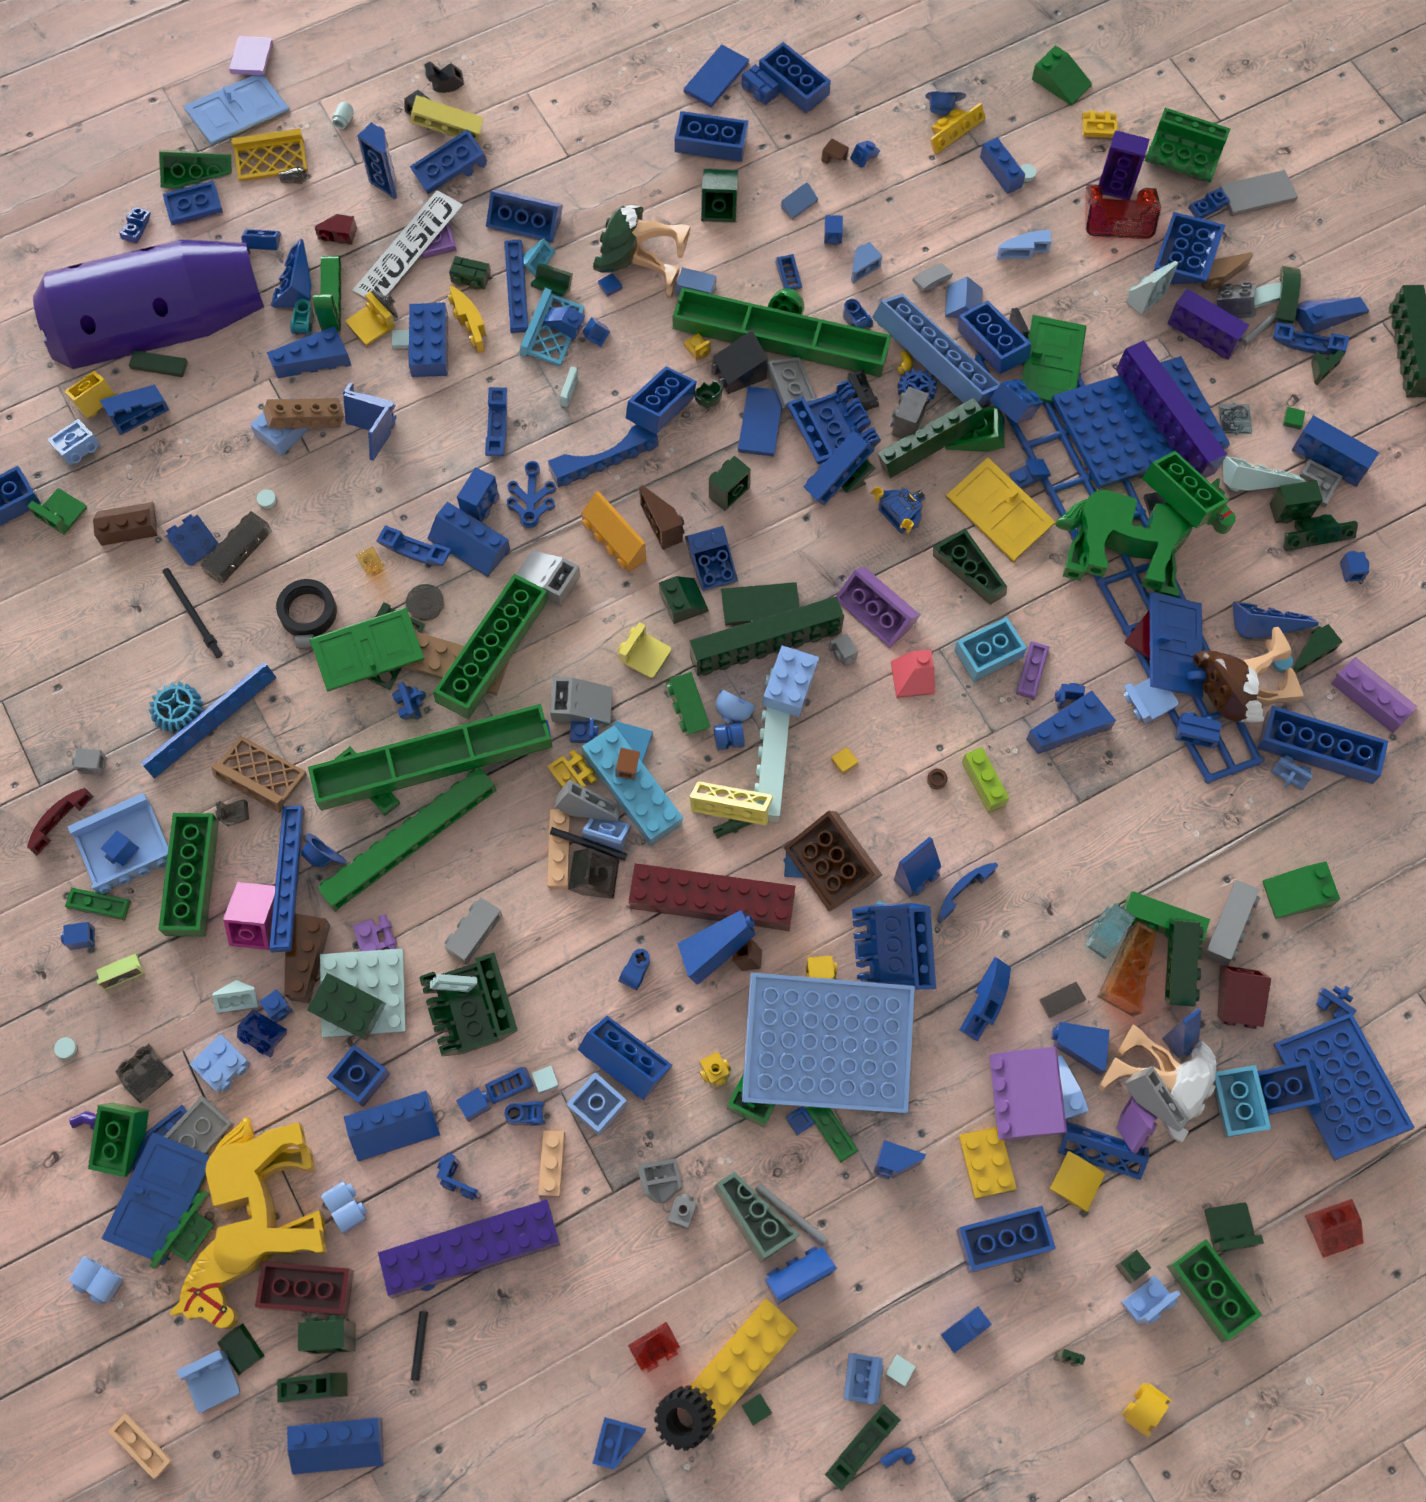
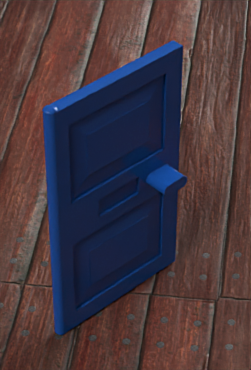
[1149,592,1203,698]
[101,1132,211,1265]

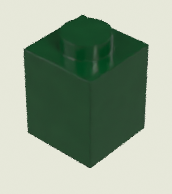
[1115,1250,1151,1283]

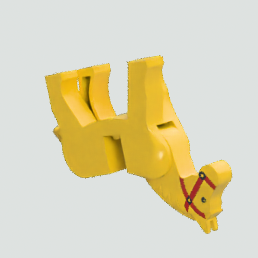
[169,1117,327,1329]

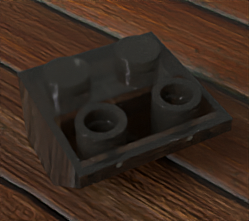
[115,1043,174,1104]

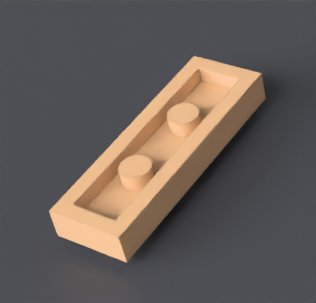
[538,1130,565,1197]
[108,1414,173,1479]

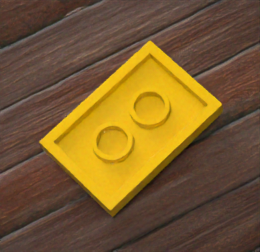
[958,1127,1017,1199]

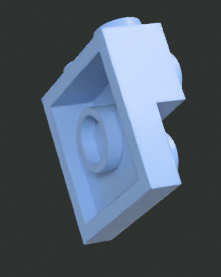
[48,419,100,466]
[189,1034,251,1094]

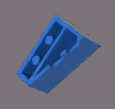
[100,384,169,436]

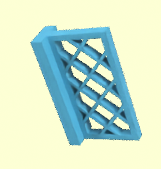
[519,288,585,367]

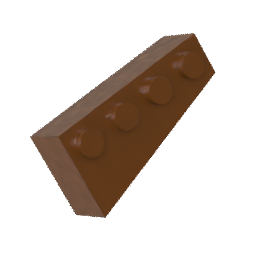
[285,913,330,1004]

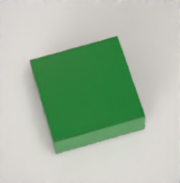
[1283,407,1305,429]

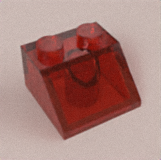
[628,1322,680,1373]

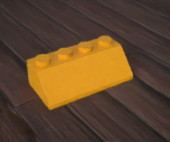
[581,491,647,573]

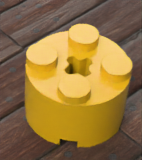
[1121,1382,1172,1438]

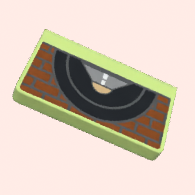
[96,954,144,990]

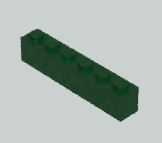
[877,398,986,478]

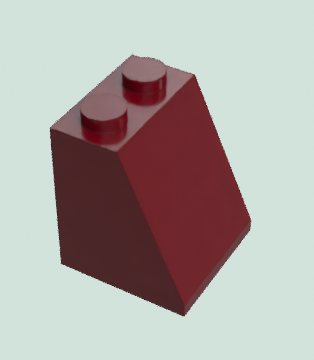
[1217,965,1271,1029]

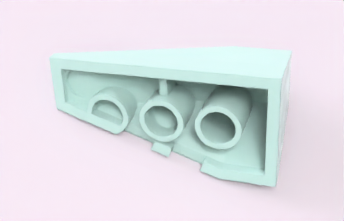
[1223,456,1305,492]

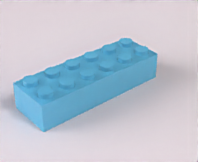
[582,725,683,847]

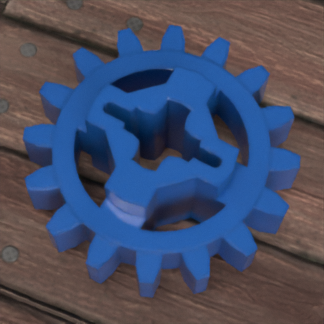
[897,369,937,404]

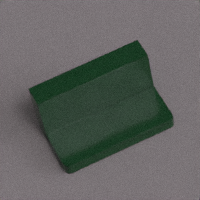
[530,263,573,297]

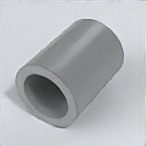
[295,634,315,648]

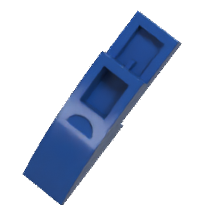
[959,957,1011,1042]

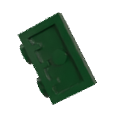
[1204,1202,1264,1253]

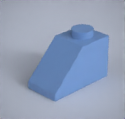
[851,242,882,284]

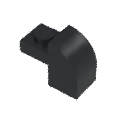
[425,61,464,93]

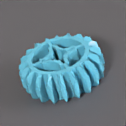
[149,681,203,733]

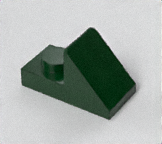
[1311,350,1345,385]
[842,459,876,493]

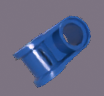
[843,299,873,329]
[618,949,650,991]
[504,1101,545,1126]

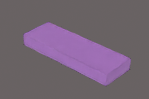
[1016,641,1049,699]

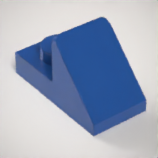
[1009,459,1051,489]

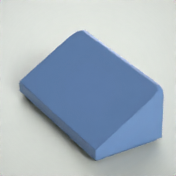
[781,182,818,219]

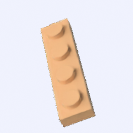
[547,809,570,888]

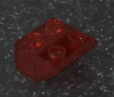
[1305,1199,1364,1258]

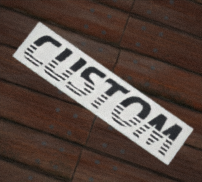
[353,190,463,302]

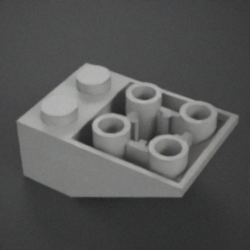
[516,550,580,606]
[550,677,612,724]

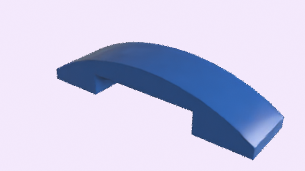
[1273,322,1349,355]
[485,387,507,456]
[376,525,452,566]
[937,862,998,924]

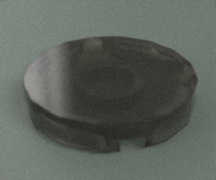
[406,584,444,621]

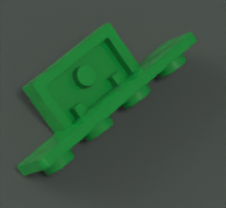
[150,1191,215,1269]

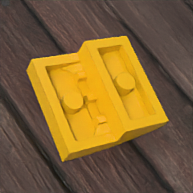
[1049,1151,1105,1213]

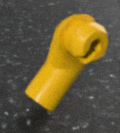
[897,350,913,375]

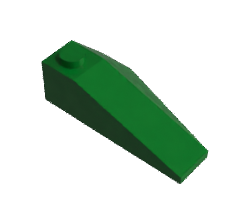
[159,150,232,189]

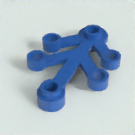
[506,461,556,528]

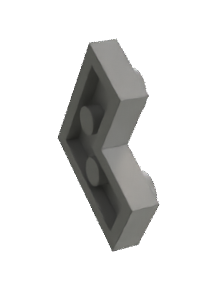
[1300,459,1343,507]

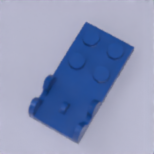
[410,129,487,194]

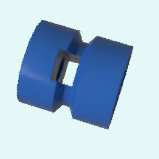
[714,722,745,751]

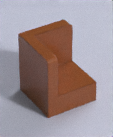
[615,748,640,780]

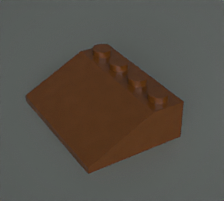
[784,810,882,911]

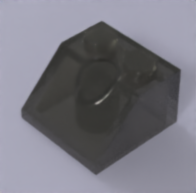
[568,848,619,899]

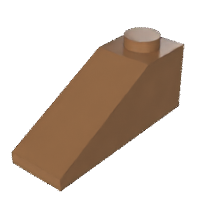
[1201,252,1253,290]

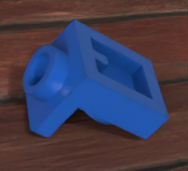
[570,718,598,743]

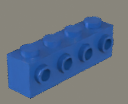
[803,431,875,506]

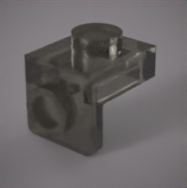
[215,799,249,827]

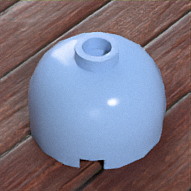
[716,689,755,723]

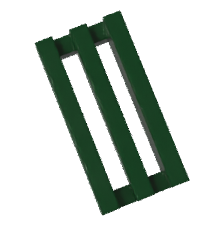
[1054,1349,1085,1367]

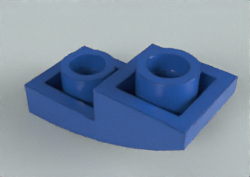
[1188,188,1230,219]
[119,207,151,243]

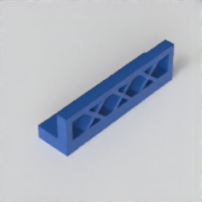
[1058,1121,1149,1180]

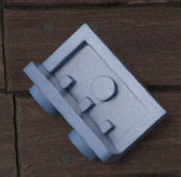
[844,1353,883,1405]

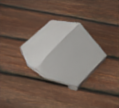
[637,1158,682,1203]

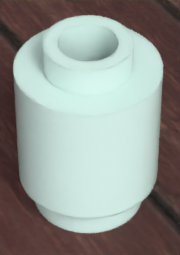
[332,102,354,129]

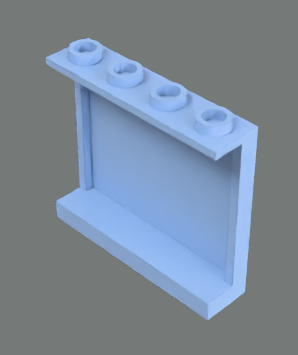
[67,793,169,894]

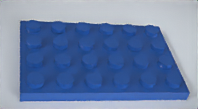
[1274,1012,1415,1161]

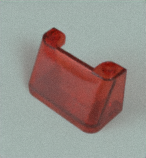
[1085,184,1161,239]

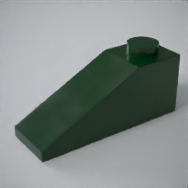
[1292,624,1343,674]
[277,1373,348,1403]

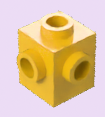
[699,1051,731,1087]

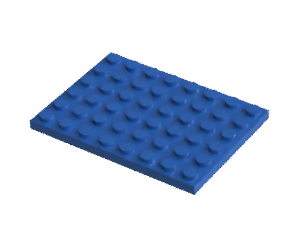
[1052,356,1230,489]

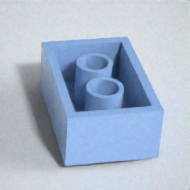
[762,646,819,717]

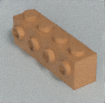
[263,398,344,430]

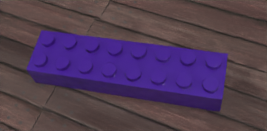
[1116,340,1227,478]
[378,1199,560,1299]

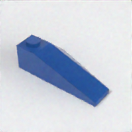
[1295,297,1370,334]

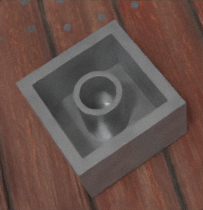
[890,386,929,439]

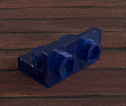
[237,1009,287,1057]

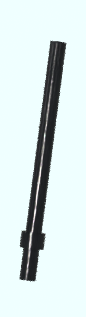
[162,568,223,658]

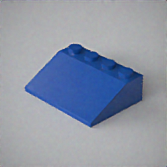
[1153,212,1225,284]

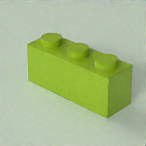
[962,747,1009,813]

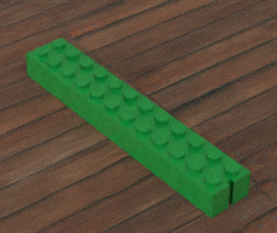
[672,287,891,377]
[308,704,553,811]

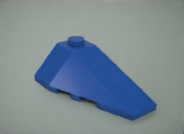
[271,239,312,308]
[1232,601,1319,639]
[1162,1008,1201,1058]

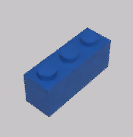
[980,137,1025,194]

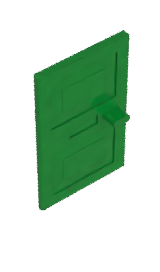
[1021,315,1087,403]
[309,607,425,692]

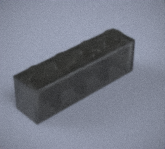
[200,511,272,585]

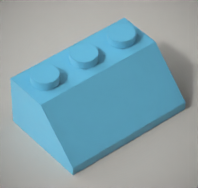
[1213,1065,1271,1138]

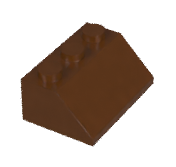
[93,502,158,546]

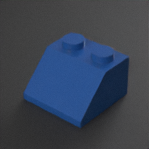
[873,1140,926,1180]

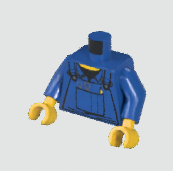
[870,486,925,534]

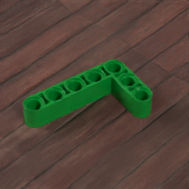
[313,255,341,331]

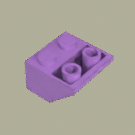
[1117,1096,1158,1154]

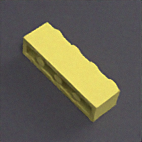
[410,95,483,142]

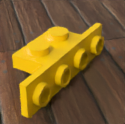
[930,103,985,154]

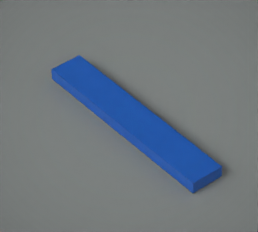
[504,239,528,333]

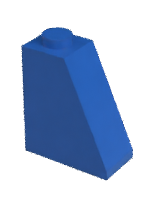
[1051,1022,1110,1075]

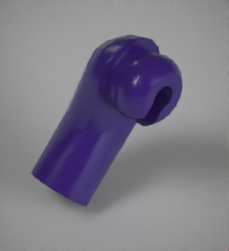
[69,1111,96,1130]

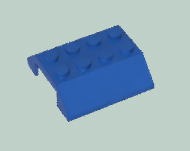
[787,380,881,464]
[852,903,936,990]

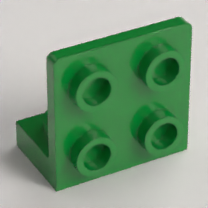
[28,488,87,535]

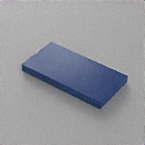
[684,44,749,108]
[738,386,782,457]

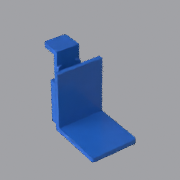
[343,382,397,461]

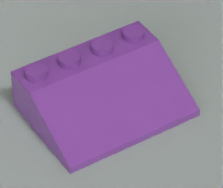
[989,1047,1067,1142]

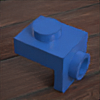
[850,141,880,168]
[1055,683,1085,708]

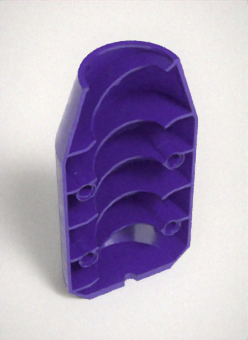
[33,239,264,369]

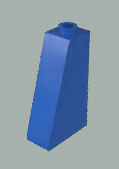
[677,910,756,985]

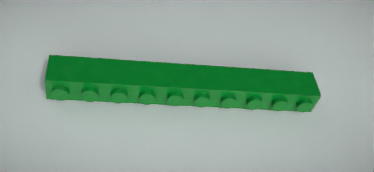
[317,767,496,912]

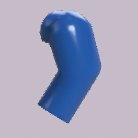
[881,1447,915,1468]

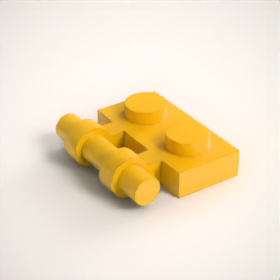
[1082,110,1118,138]
[547,750,597,788]

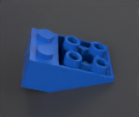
[684,526,738,591]

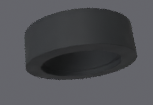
[276,579,337,637]

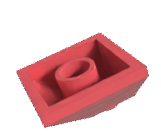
[891,649,935,698]

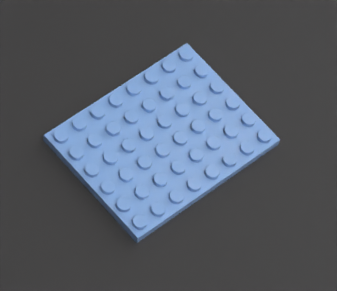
[742,973,915,1113]

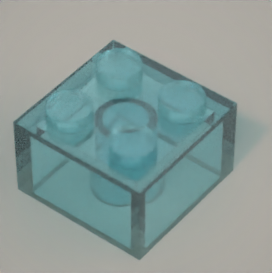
[1085,903,1136,959]

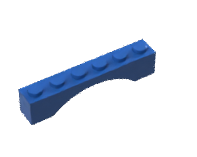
[548,424,658,488]

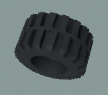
[654,1385,716,1451]

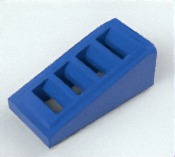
[775,254,802,290]
[485,1067,534,1104]

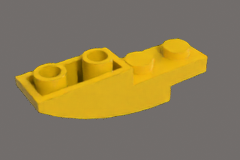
[448,286,486,352]

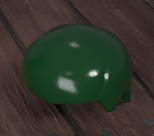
[694,381,722,407]

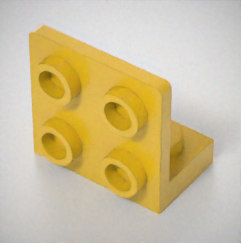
[345,291,395,346]

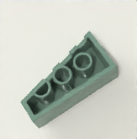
[714,1172,800,1263]

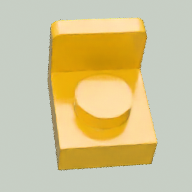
[684,333,711,361]

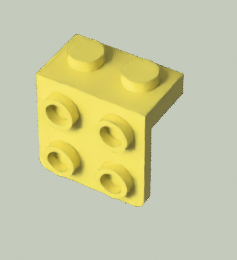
[618,622,671,678]

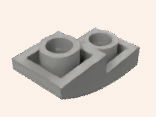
[912,263,953,291]

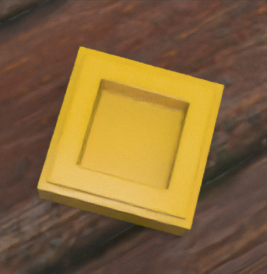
[831,747,859,774]

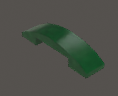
[1275,266,1301,324]
[825,1404,901,1491]

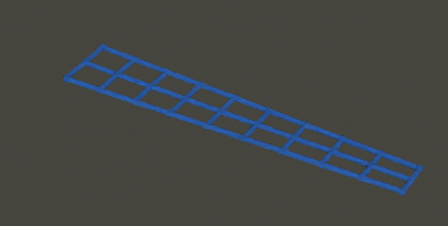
[974,354,1263,784]

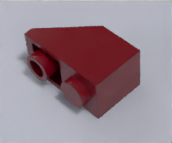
[315,214,357,244]

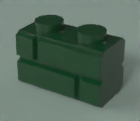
[449,256,491,289]

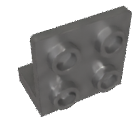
[1217,282,1256,318]

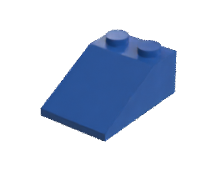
[894,837,942,897]

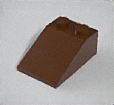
[639,485,685,550]

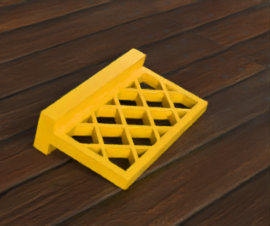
[231,128,308,182]

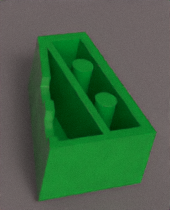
[666,672,711,736]

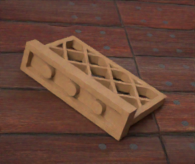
[211,736,307,813]

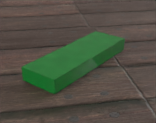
[65,887,131,921]
[805,1106,859,1163]

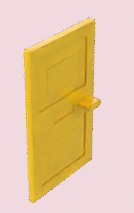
[946,457,1056,562]

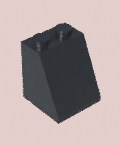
[711,331,768,394]

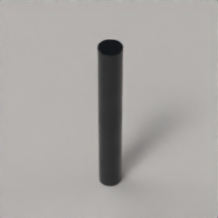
[411,1311,428,1381]

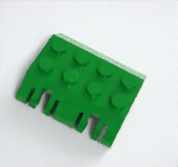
[1144,108,1231,183]

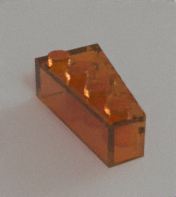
[1097,922,1156,1017]

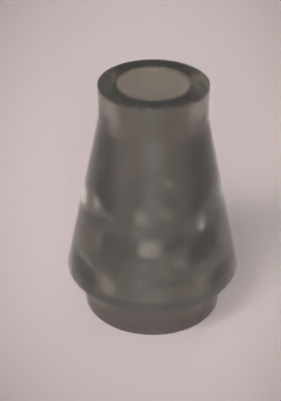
[279,166,307,184]

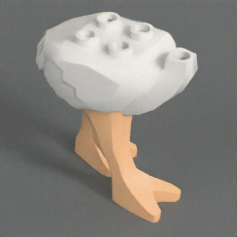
[1097,1024,1216,1143]

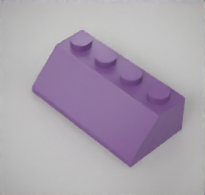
[837,567,920,647]
[1331,657,1417,733]

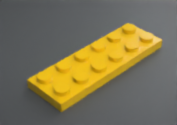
[690,1298,799,1427]

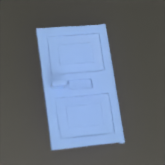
[183,75,290,145]

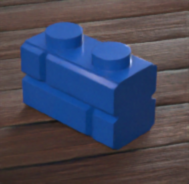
[741,64,780,105]
[1175,712,1222,749]

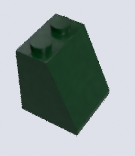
[701,169,738,222]

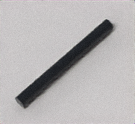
[550,827,627,861]

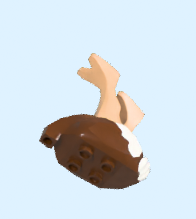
[1193,627,1304,723]

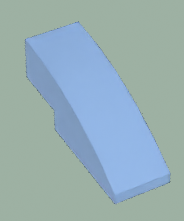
[996,230,1051,259]

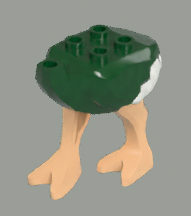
[593,205,691,297]

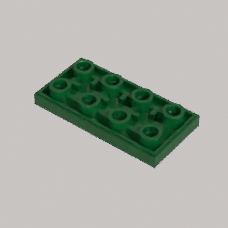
[721,582,800,626]

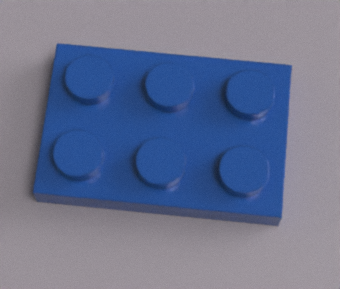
[163,180,223,225]

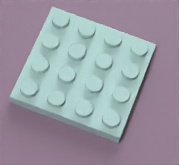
[320,949,406,1038]

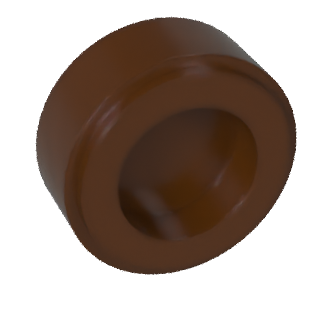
[927,769,948,789]

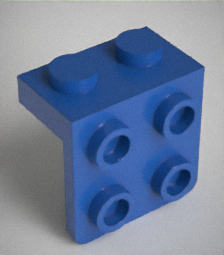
[164,514,219,566]
[436,1152,481,1200]

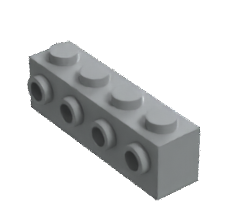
[1204,880,1260,966]

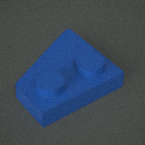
[592,1417,646,1470]

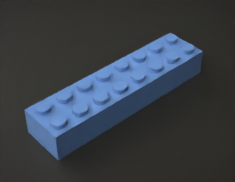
[872,293,1000,407]

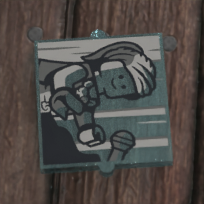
[1218,403,1252,435]

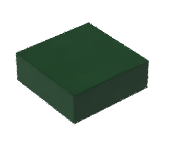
[741,1393,772,1426]

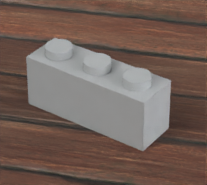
[445,897,503,965]

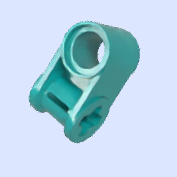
[290,299,314,335]

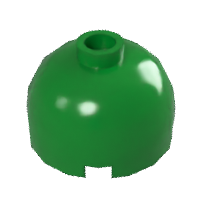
[768,288,805,315]

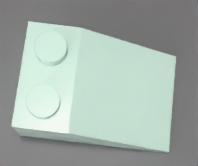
[1126,261,1178,315]

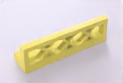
[690,781,773,826]

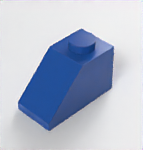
[543,307,585,340]
[940,1306,992,1353]

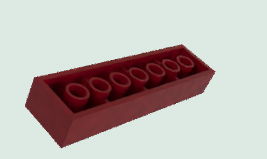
[628,863,796,931]

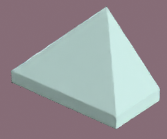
[212,980,258,1013]

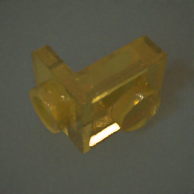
[356,546,385,576]

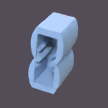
[321,1181,367,1234]
[69,1256,124,1304]

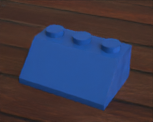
[765,1246,837,1305]

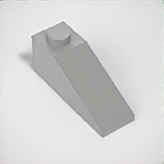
[555,780,620,821]
[1125,1066,1189,1132]

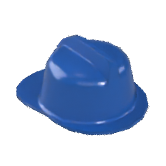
[925,91,966,115]
[301,833,346,867]

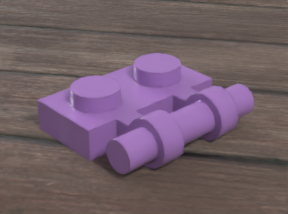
[353,914,397,951]

